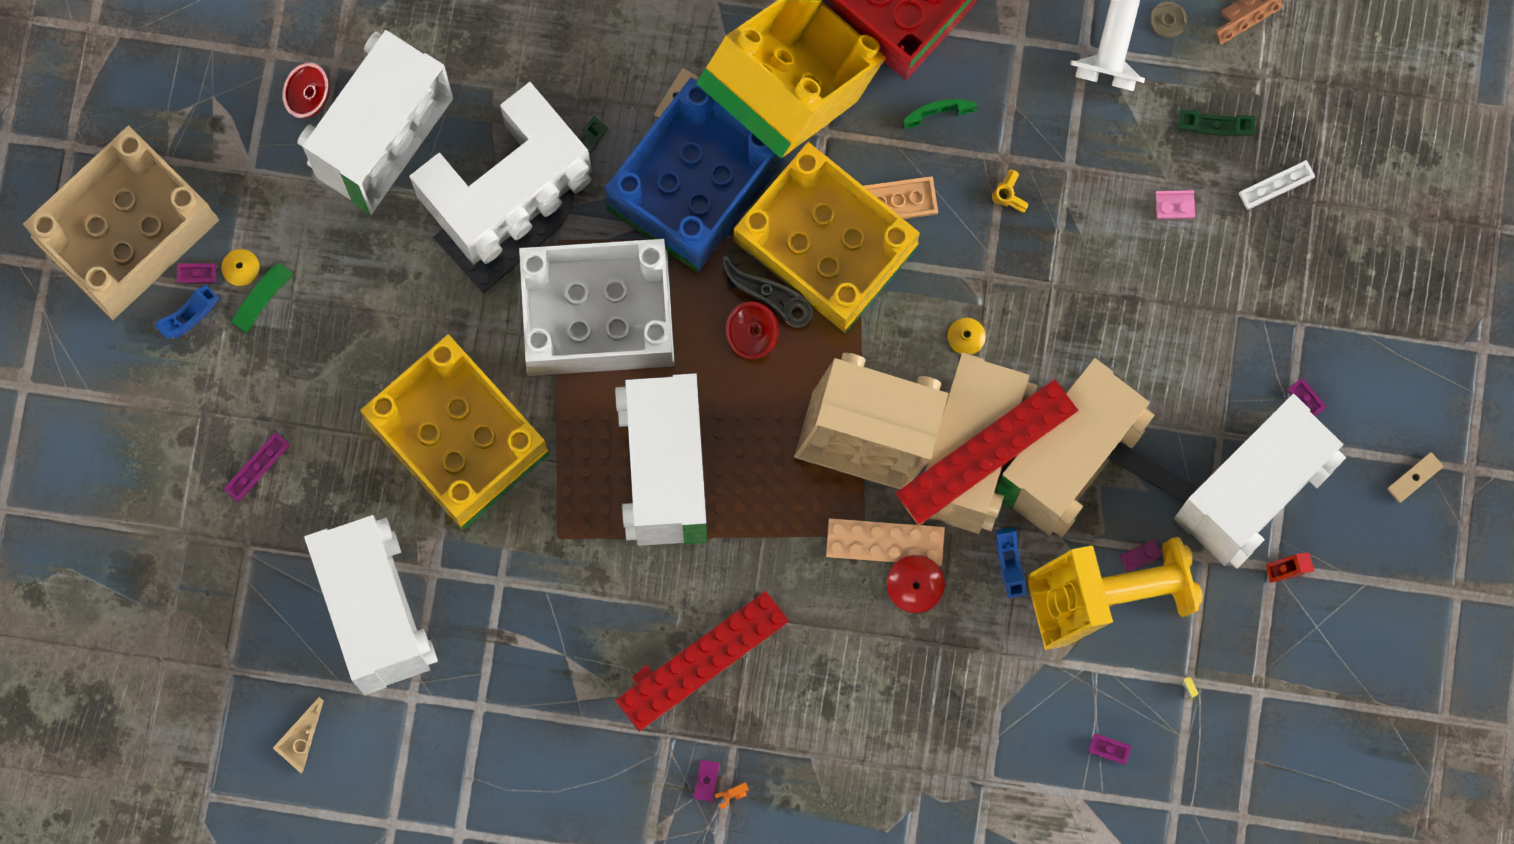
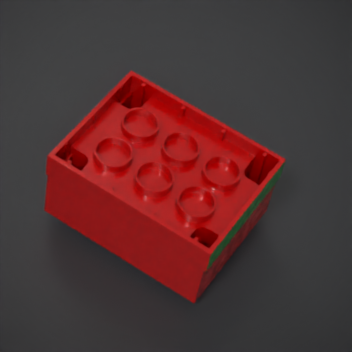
[822,0,979,81]

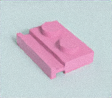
[1155,190,1195,219]

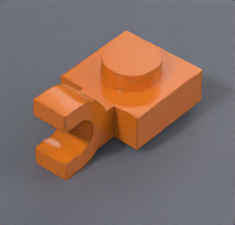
[715,782,749,809]

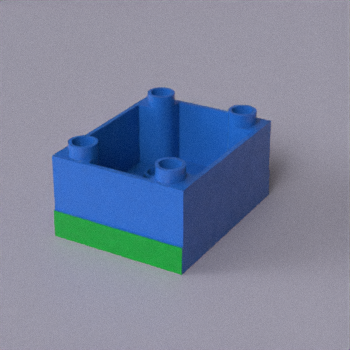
[605,77,784,274]

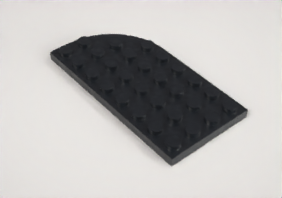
[433,189,574,294]

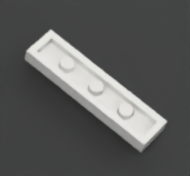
[1239,160,1315,210]

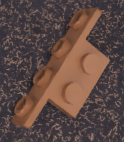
[1216,0,1283,44]

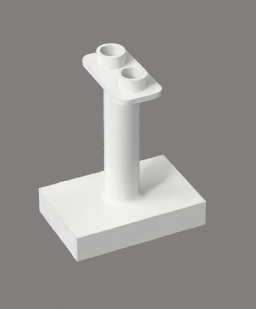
[1070,0,1145,91]

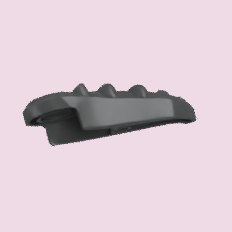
[722,256,813,328]

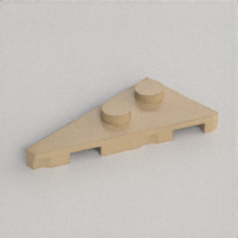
[273,697,324,773]

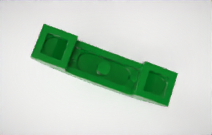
[903,99,977,130]
[231,263,293,334]

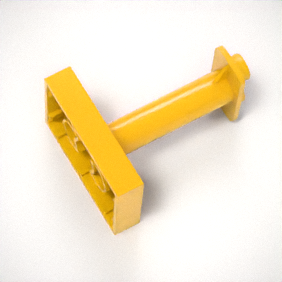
[1026,537,1203,650]

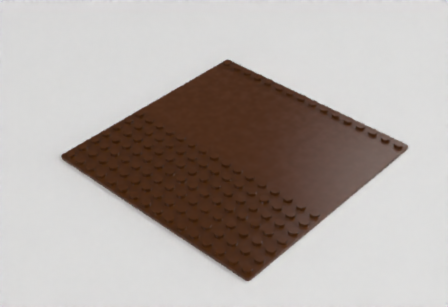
[557,238,865,539]

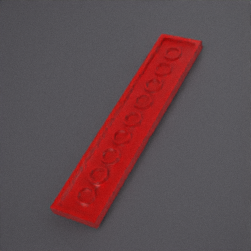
[895,379,1079,526]
[615,591,789,732]

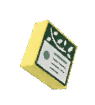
[1181,677,1198,700]

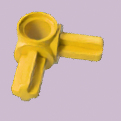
[992,169,1028,213]

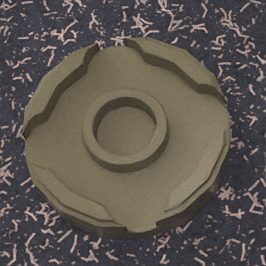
[1150,1,1187,38]

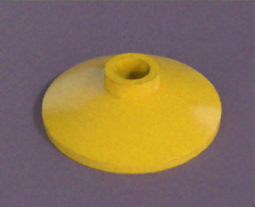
[221,249,260,286]
[947,318,986,355]

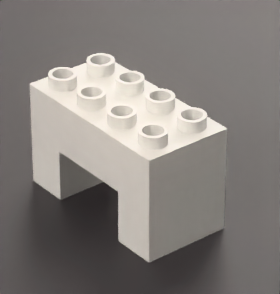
[409,82,592,265]

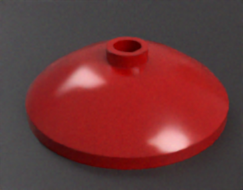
[282,63,330,119]
[726,302,779,359]
[886,555,945,613]

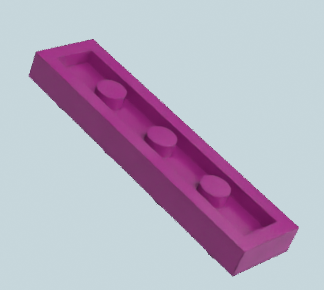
[224,432,291,503]

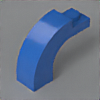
[155,285,219,339]
[996,527,1027,598]

